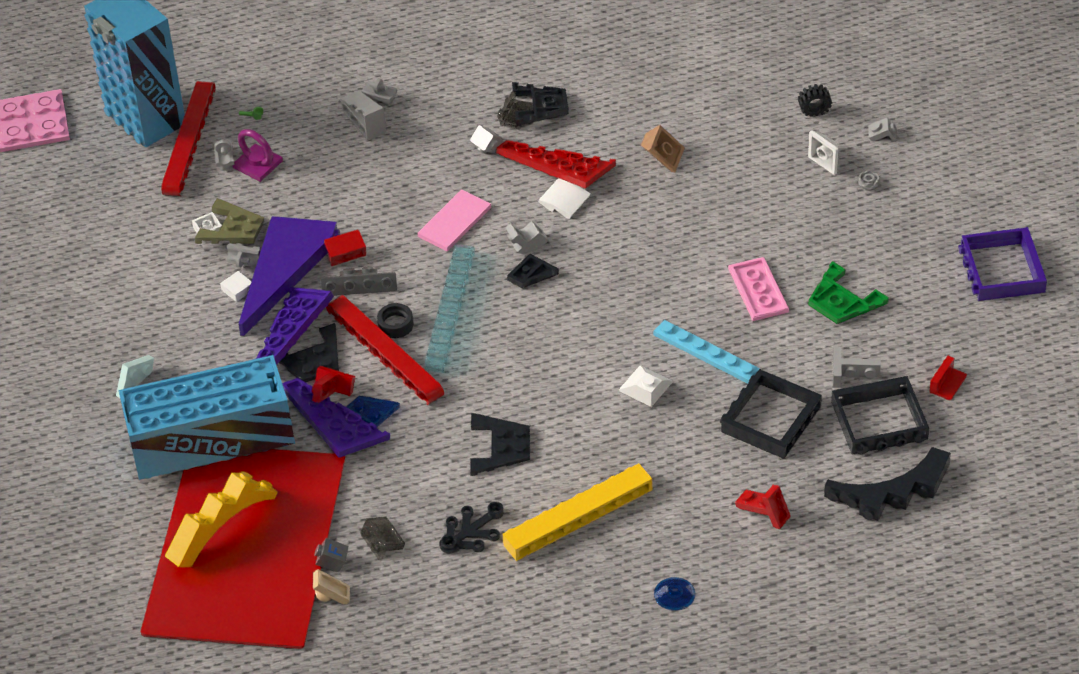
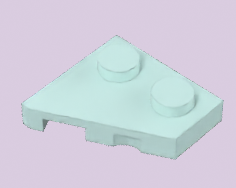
[116,355,154,398]

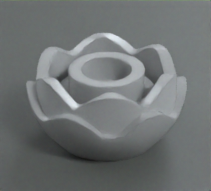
[857,170,881,190]

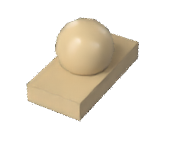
[313,569,350,604]

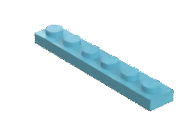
[653,320,760,384]

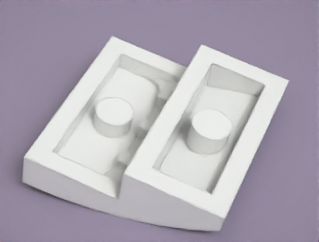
[538,178,591,219]

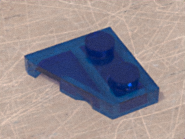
[346,395,400,427]

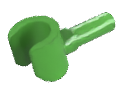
[239,107,263,120]

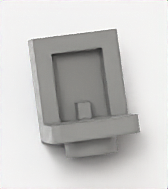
[868,117,898,141]

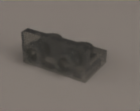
[497,91,533,130]
[360,516,405,560]

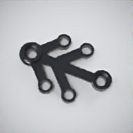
[439,502,504,554]

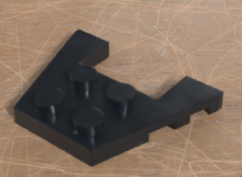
[512,82,569,126]
[279,323,339,382]
[470,413,530,476]

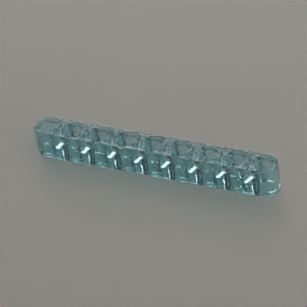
[425,244,475,373]

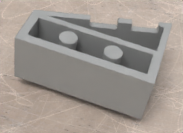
[340,91,387,141]

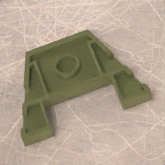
[195,198,264,244]

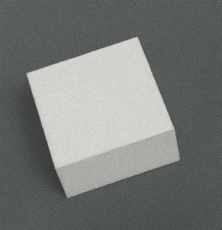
[192,212,222,233]
[220,271,251,302]

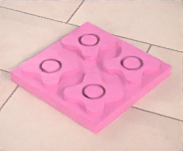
[0,89,70,152]

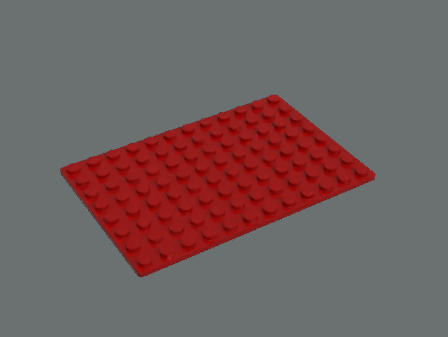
[140,449,345,649]

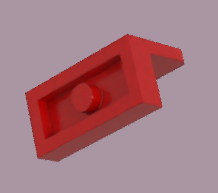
[324,229,366,267]
[929,355,967,401]

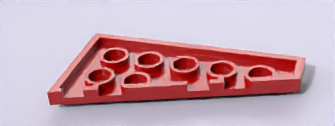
[496,140,616,189]

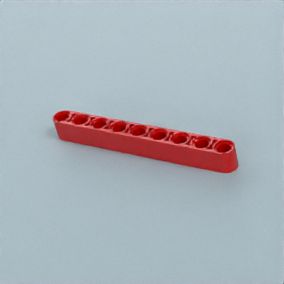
[161,81,216,197]
[326,295,444,405]

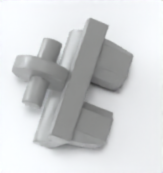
[361,78,397,106]
[214,139,234,171]
[227,243,261,268]

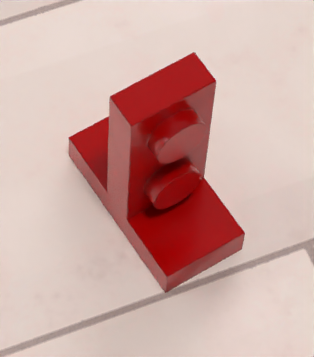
[311,366,355,403]
[735,484,791,529]

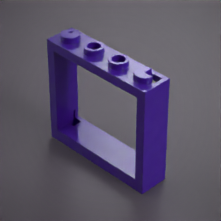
[958,227,1047,301]

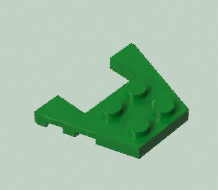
[808,261,889,324]

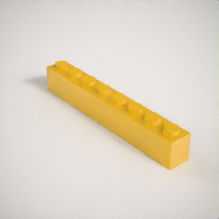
[503,463,653,561]

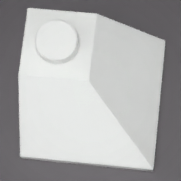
[808,130,838,175]
[619,365,673,407]

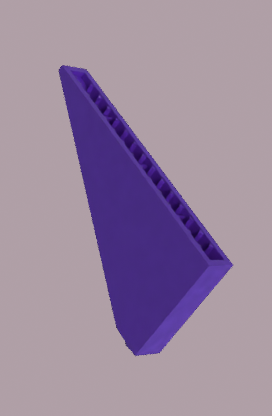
[238,216,340,336]

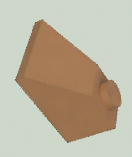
[641,125,685,173]

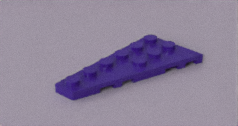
[256,287,334,365]
[282,378,390,458]

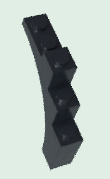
[824,447,951,521]

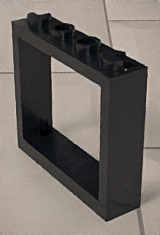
[720,369,822,459]
[831,376,929,455]

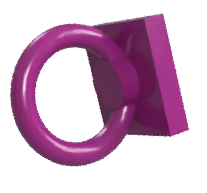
[232,129,283,182]

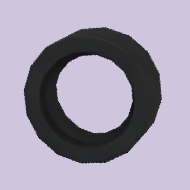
[377,303,414,339]

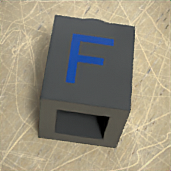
[315,538,349,572]

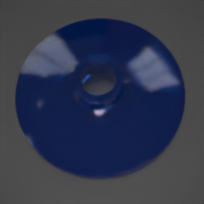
[654,577,695,611]

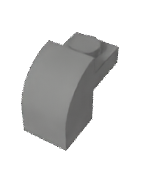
[505,221,549,254]

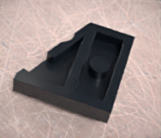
[507,254,559,288]

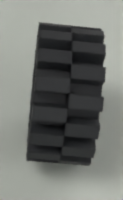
[798,84,832,117]

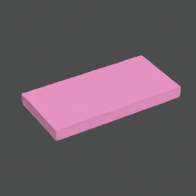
[418,190,491,252]
[728,257,789,321]

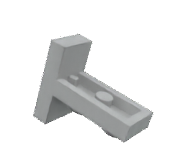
[833,347,881,388]

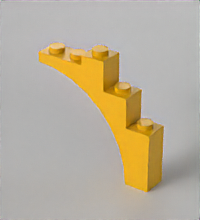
[165,472,278,567]

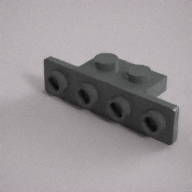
[321,266,397,296]

